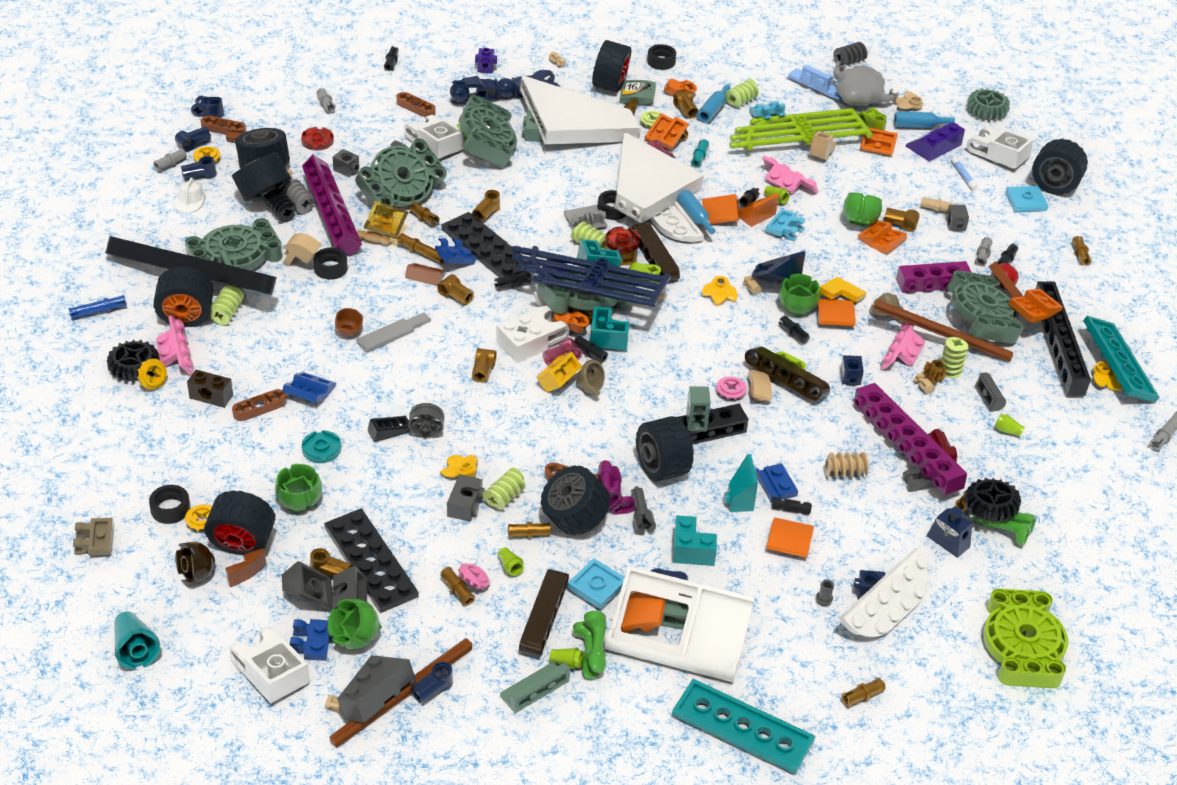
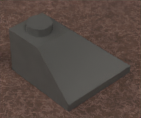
[281,561,333,612]

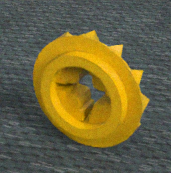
[193,146,220,163]
[137,359,167,390]
[185,504,212,532]

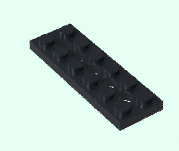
[441,212,530,278]
[324,508,419,613]

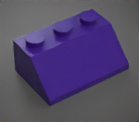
[905,122,965,162]

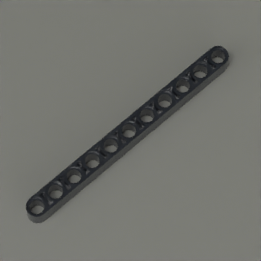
[105,236,277,295]

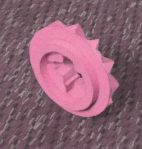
[716,377,747,401]
[458,563,490,590]

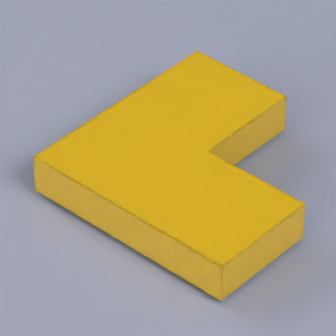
[820,277,867,303]

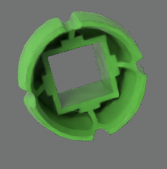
[844,192,882,227]
[779,274,821,317]
[275,464,322,514]
[328,598,382,650]

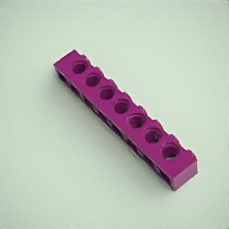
[302,154,362,256]
[854,383,967,495]

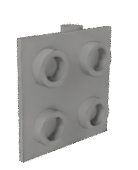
[564,205,608,229]

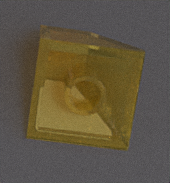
[364,201,408,239]

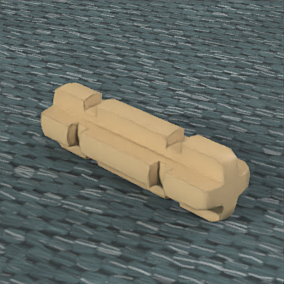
[357,229,391,246]

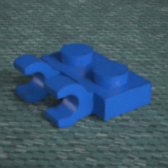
[435,238,476,264]
[289,619,331,661]

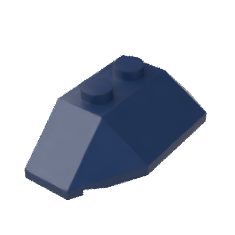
[752,251,805,284]

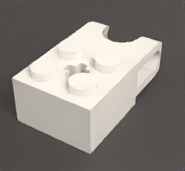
[404,115,464,159]
[967,127,1034,169]
[496,305,570,363]
[229,627,309,703]

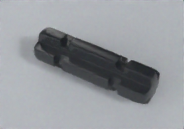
[772,497,812,515]

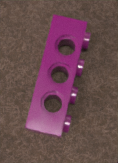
[896,261,971,293]

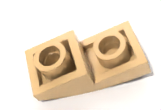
[748,369,772,402]

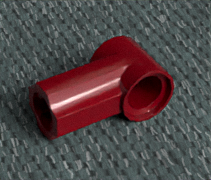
[928,429,957,462]

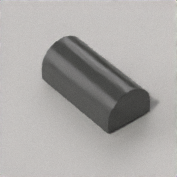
[975,372,1006,412]

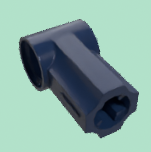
[175,126,211,152]
[181,156,217,180]
[410,662,453,704]

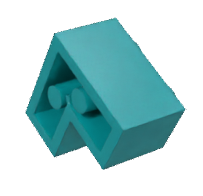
[577,239,622,269]
[590,307,629,351]
[673,515,717,566]

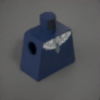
[927,507,972,558]

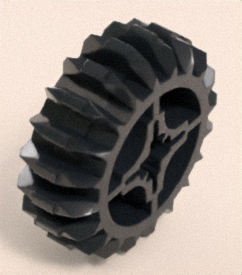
[107,339,160,383]
[965,477,1021,524]

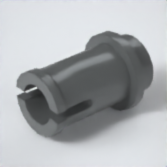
[816,579,834,606]

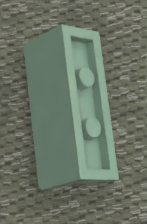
[500,662,570,713]

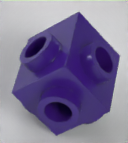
[475,48,497,73]

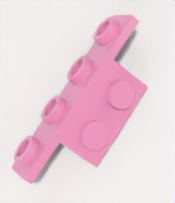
[762,155,819,195]
[156,315,193,375]
[880,322,925,370]

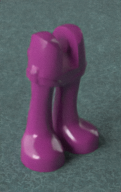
[598,460,635,515]

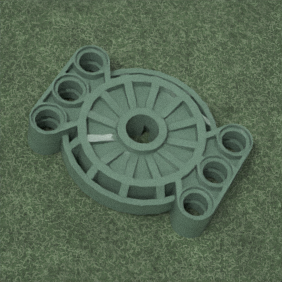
[459,95,517,167]
[355,138,447,215]
[185,218,283,270]
[947,270,1024,343]
[537,272,636,314]

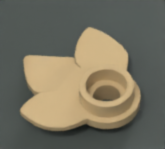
[894,91,923,110]

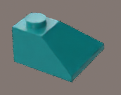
[724,454,758,512]

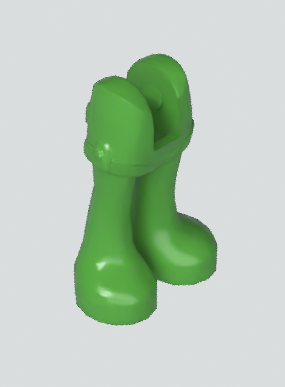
[973,512,1037,547]
[573,611,606,680]

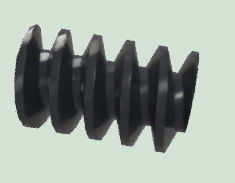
[262,187,296,222]

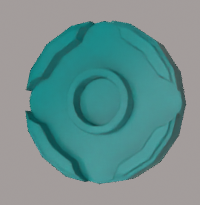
[302,430,342,463]

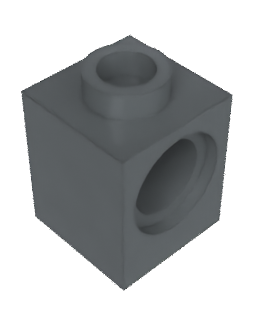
[332,149,360,177]
[946,205,969,231]

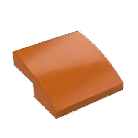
[645,113,689,149]
[860,127,898,156]
[858,220,907,254]
[1008,288,1063,323]
[817,299,856,326]
[766,517,814,558]
[621,592,666,633]

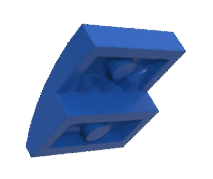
[282,372,336,403]

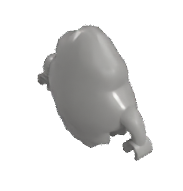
[833,61,899,107]

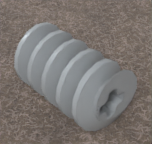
[281,179,314,214]

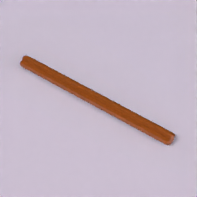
[873,300,1013,362]
[329,638,473,747]

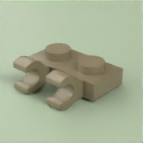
[73,518,113,556]

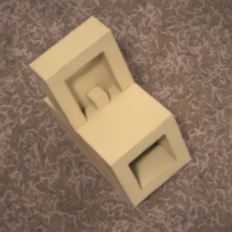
[810,131,836,160]
[283,233,321,266]

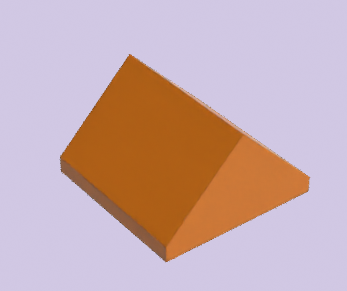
[739,193,779,227]
[702,194,739,224]

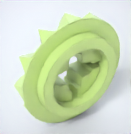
[640,111,661,127]

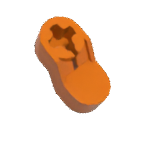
[664,79,697,96]
[552,312,589,333]

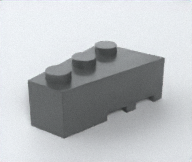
[337,655,416,723]

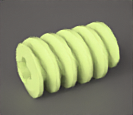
[725,78,759,107]
[570,221,608,249]
[209,285,244,325]
[941,337,968,378]
[483,467,526,510]

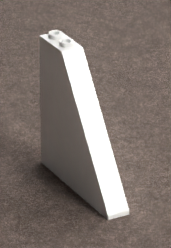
[520,76,641,144]
[615,133,704,223]

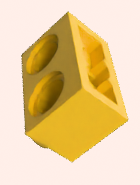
[536,352,582,392]

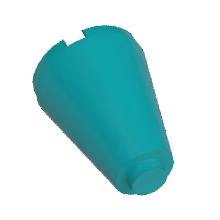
[114,611,161,669]

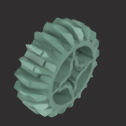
[967,88,1010,122]

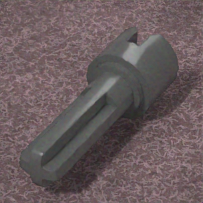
[631,486,656,535]

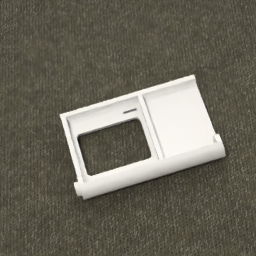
[603,566,754,682]

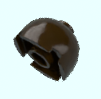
[175,542,215,585]

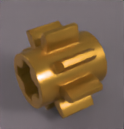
[923,360,947,383]

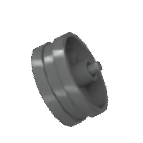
[408,403,445,438]

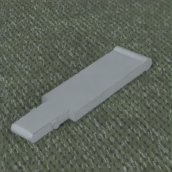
[356,313,431,352]

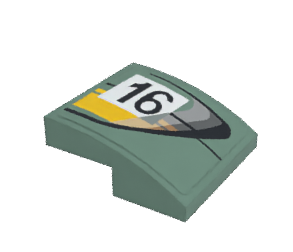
[620,80,656,106]

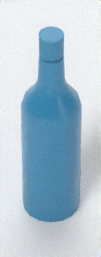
[697,84,731,123]
[894,111,955,128]
[677,190,716,235]

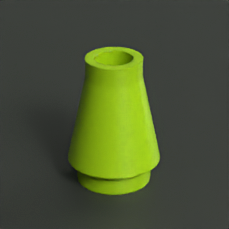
[764,186,790,204]
[994,413,1025,437]
[498,547,524,576]
[550,648,584,670]

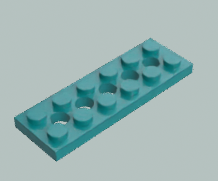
[1083,315,1160,402]
[672,679,815,774]

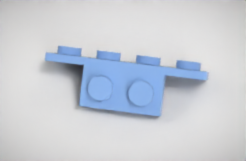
[788,65,842,100]

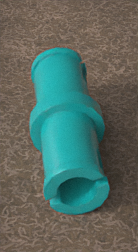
[691,139,709,168]

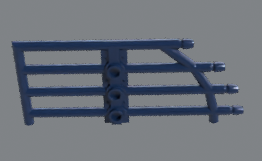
[512,246,671,307]

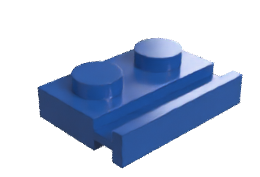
[755,463,798,502]

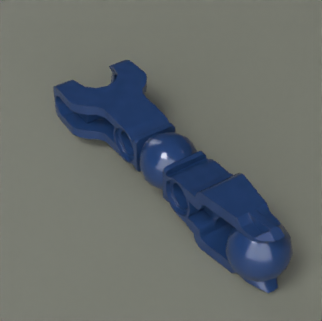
[450,70,560,104]

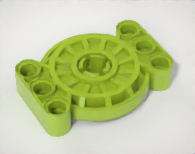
[983,588,1068,688]

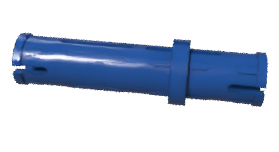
[68,295,127,320]

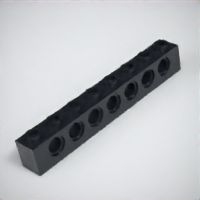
[1035,281,1091,396]

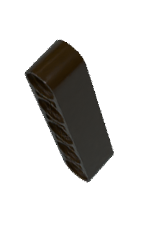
[631,222,680,282]
[745,346,830,401]
[519,569,569,657]

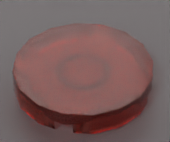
[301,127,334,151]
[605,227,640,253]

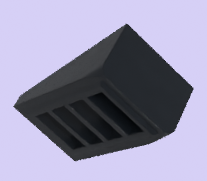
[368,416,410,442]

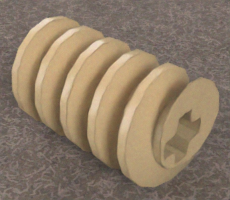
[825,452,869,477]

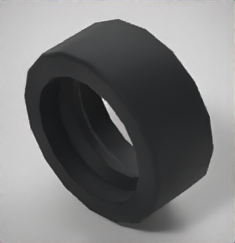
[647,44,677,70]
[597,190,627,220]
[313,247,348,279]
[149,484,190,524]

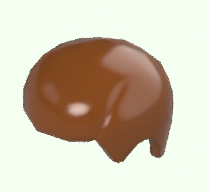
[334,308,363,337]

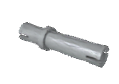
[1150,411,1177,450]

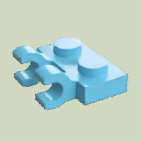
[749,101,786,119]
[766,209,805,241]

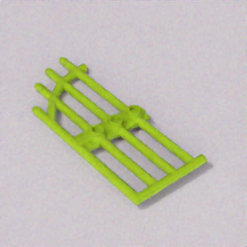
[729,108,873,150]

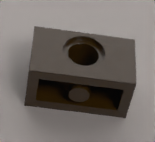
[187,369,233,408]

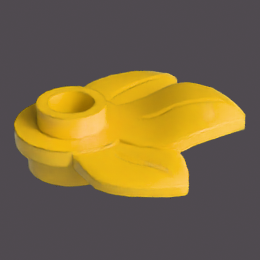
[702,276,738,306]
[1093,362,1122,391]
[440,455,478,478]

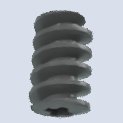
[833,42,868,66]

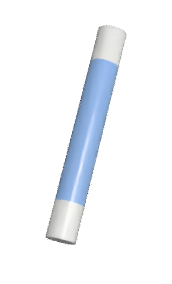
[951,157,978,191]

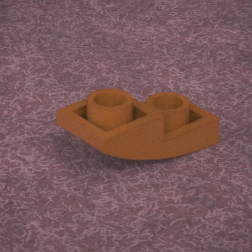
[225,548,266,587]

